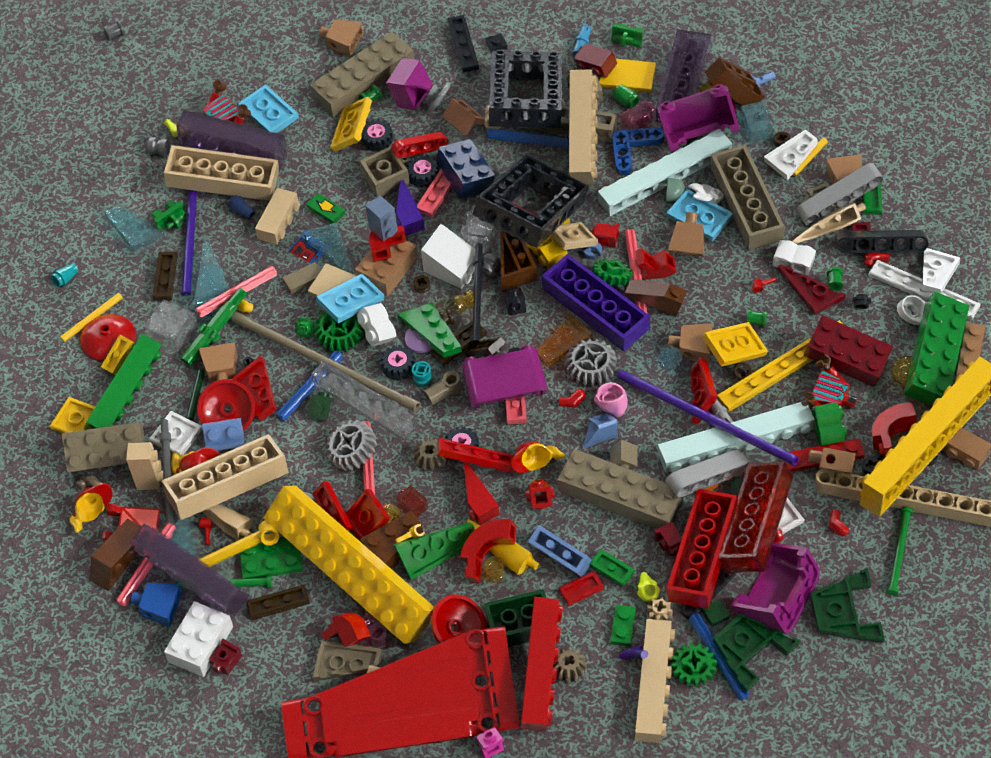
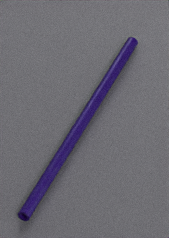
[181,134,201,296]
[617,370,799,466]

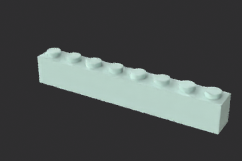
[598,129,732,216]
[658,402,815,473]

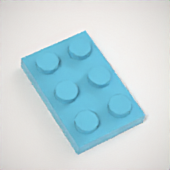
[238,85,299,137]
[667,189,733,242]
[316,274,384,323]

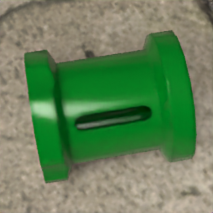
[359,85,382,102]
[826,267,844,291]
[746,309,768,328]

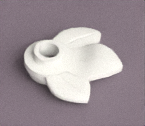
[688,183,724,204]

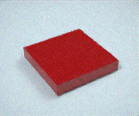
[345,489,390,541]

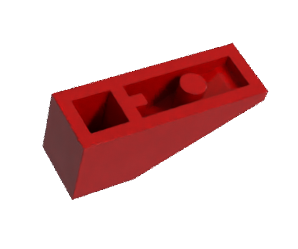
[464,463,500,526]

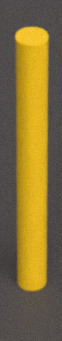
[60,293,123,342]

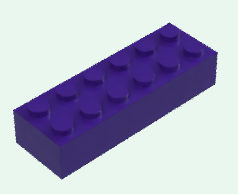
[541,254,650,352]

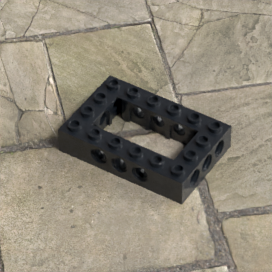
[489,50,562,128]
[472,154,589,248]

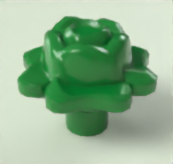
[294,317,315,338]

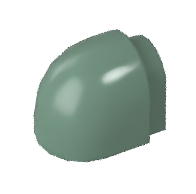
[665,178,685,202]

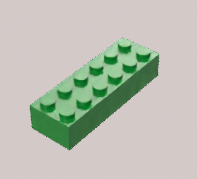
[903,291,970,406]

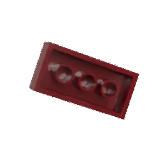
[804,315,893,387]

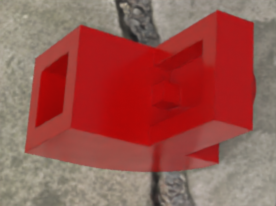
[369,225,406,262]
[635,248,677,280]
[321,612,371,647]

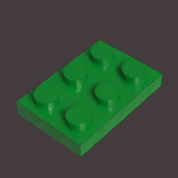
[240,536,303,579]

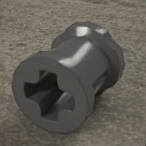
[103,21,125,41]

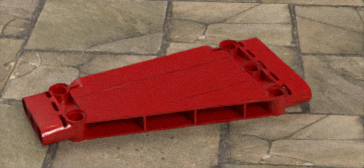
[281,626,520,758]

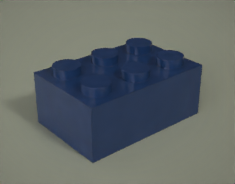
[436,139,495,199]

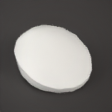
[897,295,925,325]

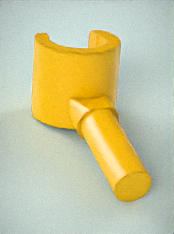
[396,524,425,543]

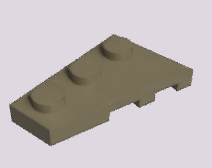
[313,641,382,681]

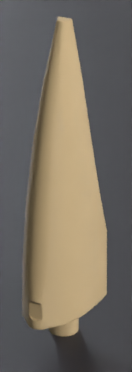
[792,202,866,244]
[201,504,253,541]

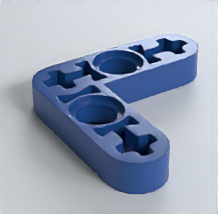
[613,127,664,175]

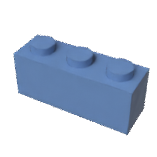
[528,525,592,577]

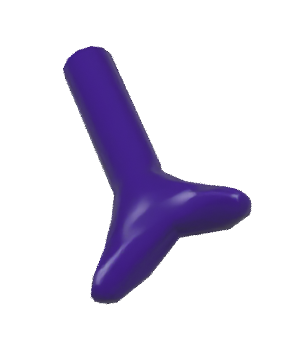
[619,645,648,659]

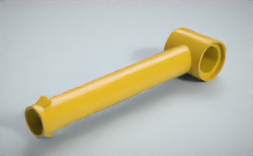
[189,520,279,574]

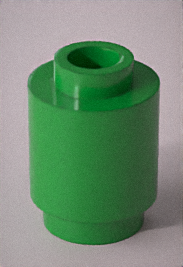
[613,84,640,109]

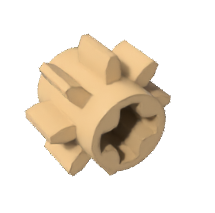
[647,598,673,621]

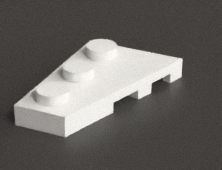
[764,130,818,180]
[922,248,960,294]

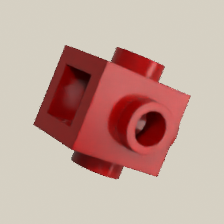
[525,479,555,510]

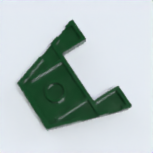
[810,568,885,643]
[712,613,800,693]

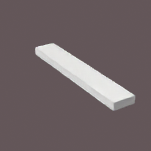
[868,260,980,320]

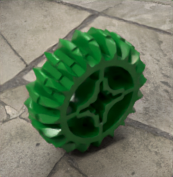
[314,311,365,353]

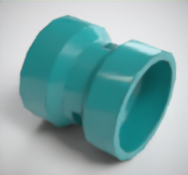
[412,361,432,387]

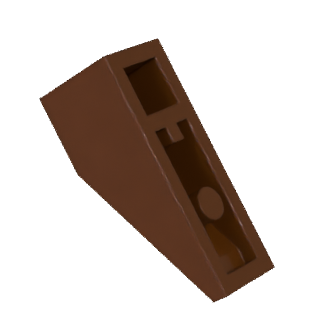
[624,279,687,317]

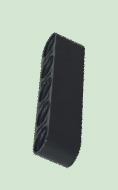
[835,230,929,253]

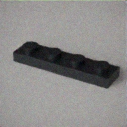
[448,15,479,73]

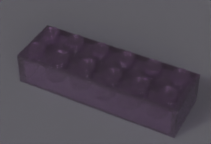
[656,29,712,123]
[176,110,287,173]
[130,523,250,615]

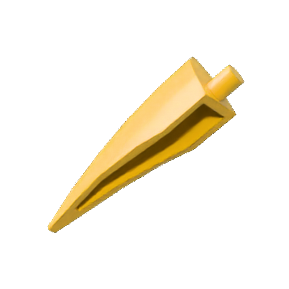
[467,519,539,575]

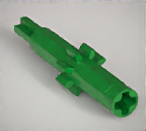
[180,288,248,367]

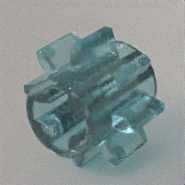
[658,345,682,371]

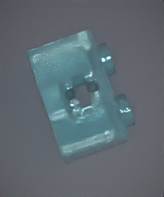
[741,102,774,143]

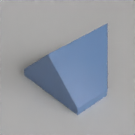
[582,413,618,449]

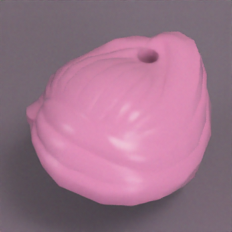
[594,382,628,417]

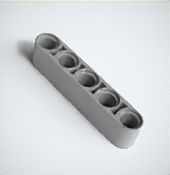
[796,163,884,226]
[665,449,752,498]

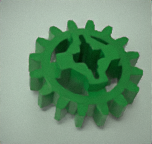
[592,259,633,287]
[671,642,717,688]

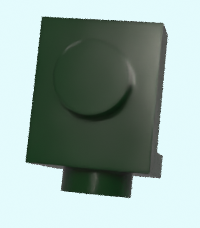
[307,391,334,420]

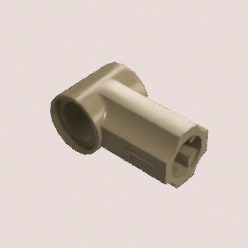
[423,371,462,405]

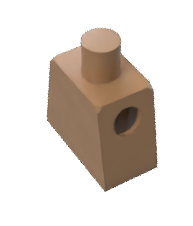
[319,20,363,57]
[826,154,862,184]
[668,212,705,257]
[668,324,712,363]
[199,342,238,382]
[808,448,856,474]

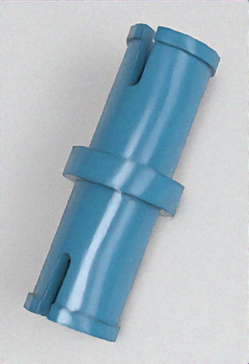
[572,24,592,56]

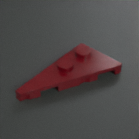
[778,264,845,315]

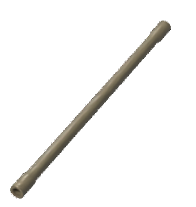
[231,312,421,413]

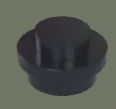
[852,294,871,309]

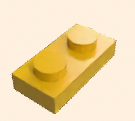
[101,335,136,375]

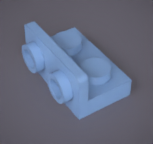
[202,418,245,452]

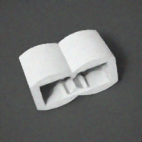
[772,240,816,276]
[357,303,396,347]

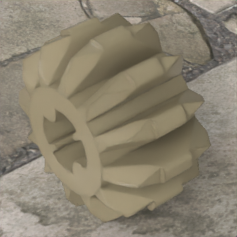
[413,438,446,472]
[553,647,587,683]

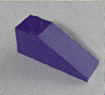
[396,180,425,236]

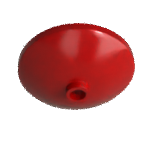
[80,314,136,361]
[197,379,256,432]
[431,594,487,645]

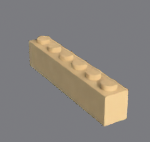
[635,619,675,743]

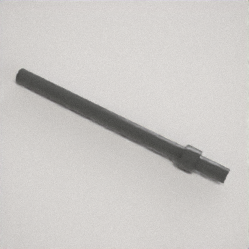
[159,419,175,526]

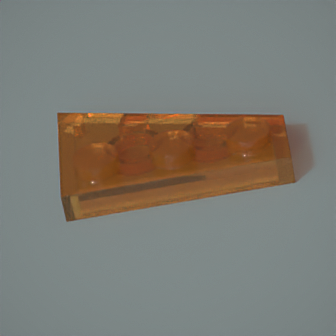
[537,313,593,367]

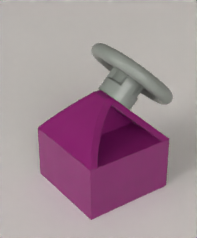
[386,58,450,112]

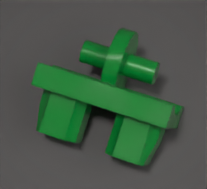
[611,24,644,48]
[151,200,186,232]

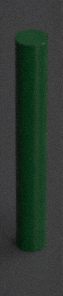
[186,370,205,421]

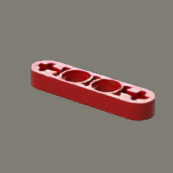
[390,132,448,158]

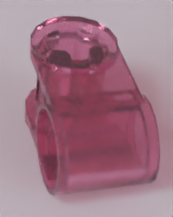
[620,101,655,129]
[362,611,389,649]

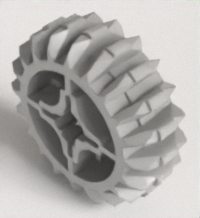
[565,338,617,387]
[325,420,377,471]

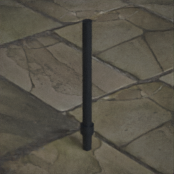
[472,243,484,344]

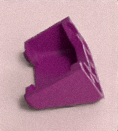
[658,84,740,151]
[461,345,548,410]
[731,541,820,634]

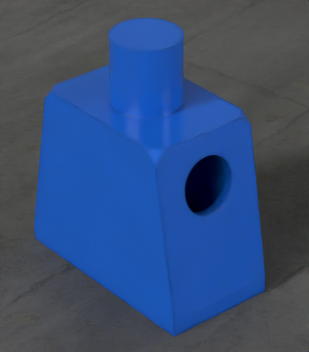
[131,583,183,627]

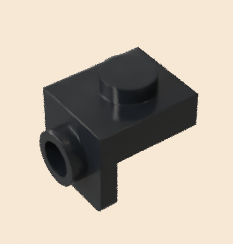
[502,286,527,315]

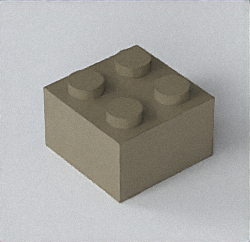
[360,147,410,197]

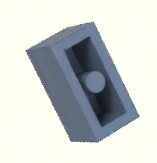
[366,195,398,241]

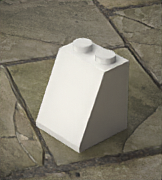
[421,224,475,289]

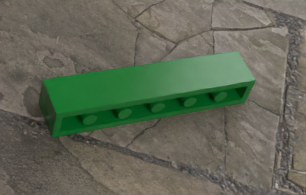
[84,333,162,430]

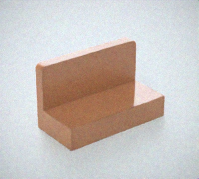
[443,99,485,135]

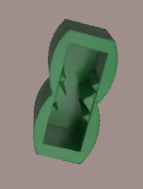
[811,402,847,446]

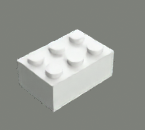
[164,601,233,677]

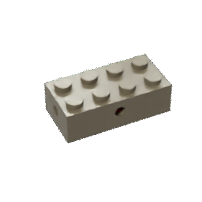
[62,421,145,472]

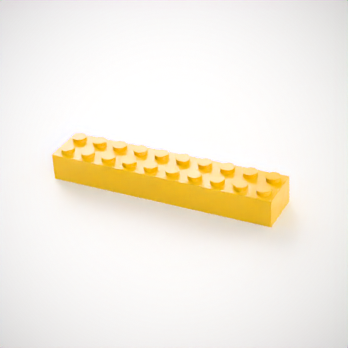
[860,357,991,518]
[263,486,434,644]

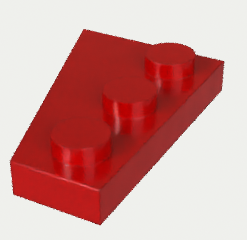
[231,356,277,421]
[690,358,717,424]

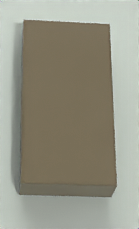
[283,262,321,294]

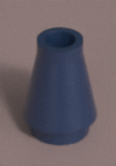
[227,195,255,220]

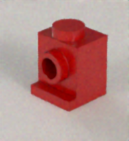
[591,223,619,248]

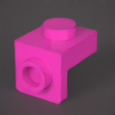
[476,727,504,758]

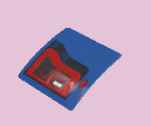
[288,233,330,264]

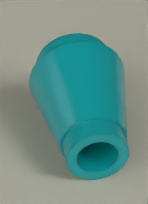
[50,263,79,287]

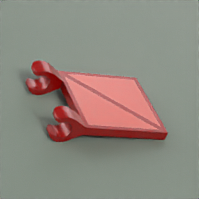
[102,504,161,544]

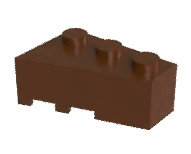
[704,57,765,110]
[500,230,537,290]
[360,511,423,568]
[89,518,147,591]

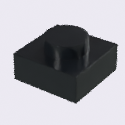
[485,33,508,54]

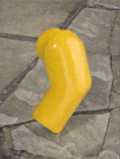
[237,299,253,313]

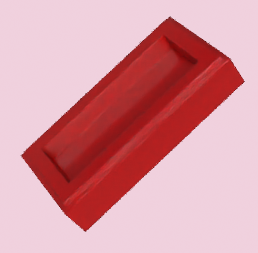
[558,571,604,607]

